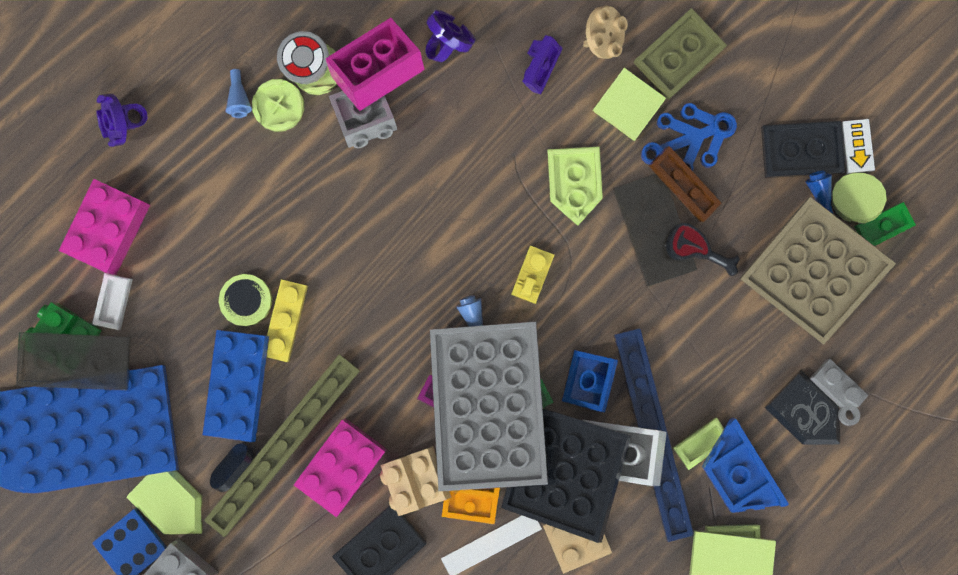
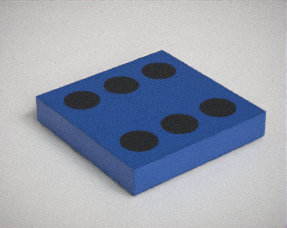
[92,508,167,575]

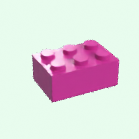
[325,18,425,111]
[59,179,150,275]
[294,418,387,517]

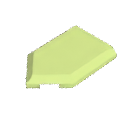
[547,147,603,226]
[127,470,202,534]

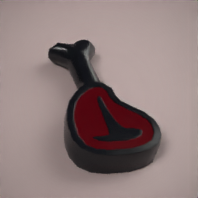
[666,223,740,276]

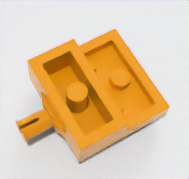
[442,488,500,524]

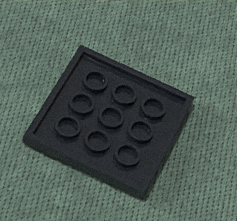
[501,408,631,543]

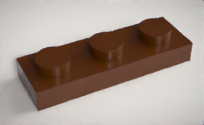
[648,146,722,222]

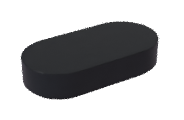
[210,443,253,492]

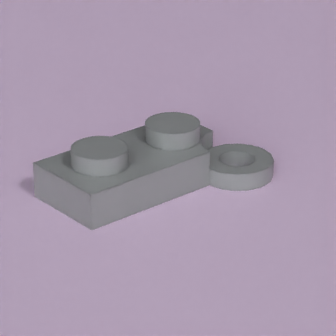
[810,359,868,426]

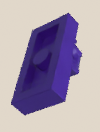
[522,35,563,95]

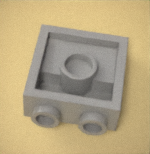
[329,91,397,148]

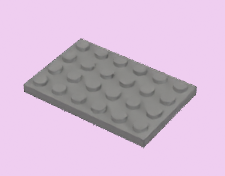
[430,322,548,491]

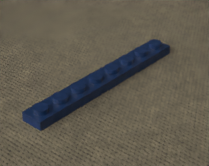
[614,328,694,542]

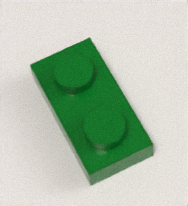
[854,202,916,246]

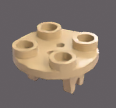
[583,5,628,59]

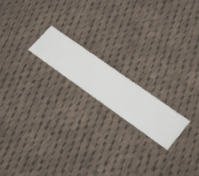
[441,516,542,575]

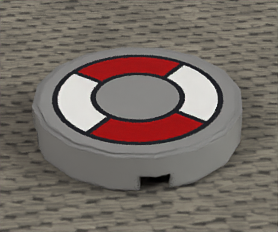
[277,31,330,85]

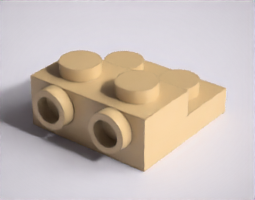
[380,446,451,516]
[542,523,612,574]

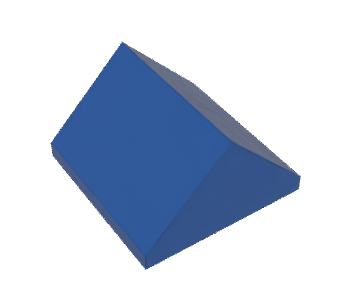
[562,350,618,413]

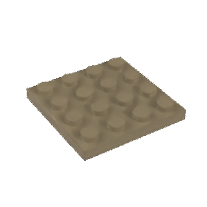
[740,196,896,344]

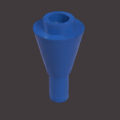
[805,171,833,214]

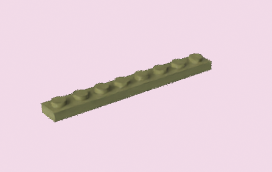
[204,354,361,537]

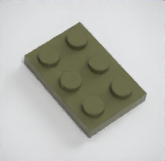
[633,8,727,100]

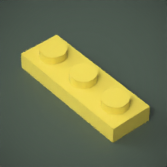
[267,279,308,362]

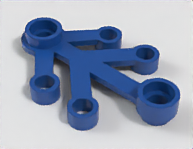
[641,103,737,171]

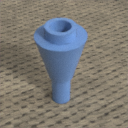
[226,69,252,118]
[456,295,483,327]

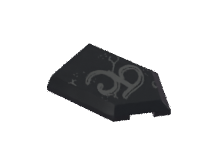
[764,370,840,445]

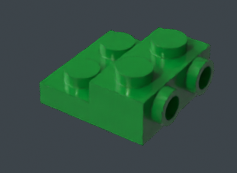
[22,302,102,375]

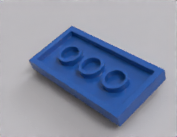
[203,330,269,442]

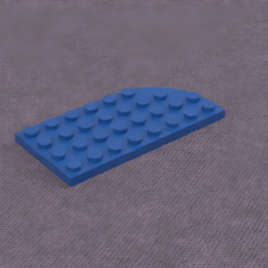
[0,365,179,493]

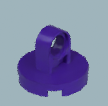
[425,10,475,62]
[96,93,148,147]

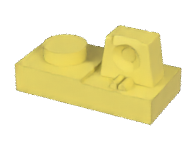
[511,246,554,304]

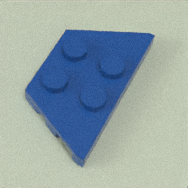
[702,418,789,513]

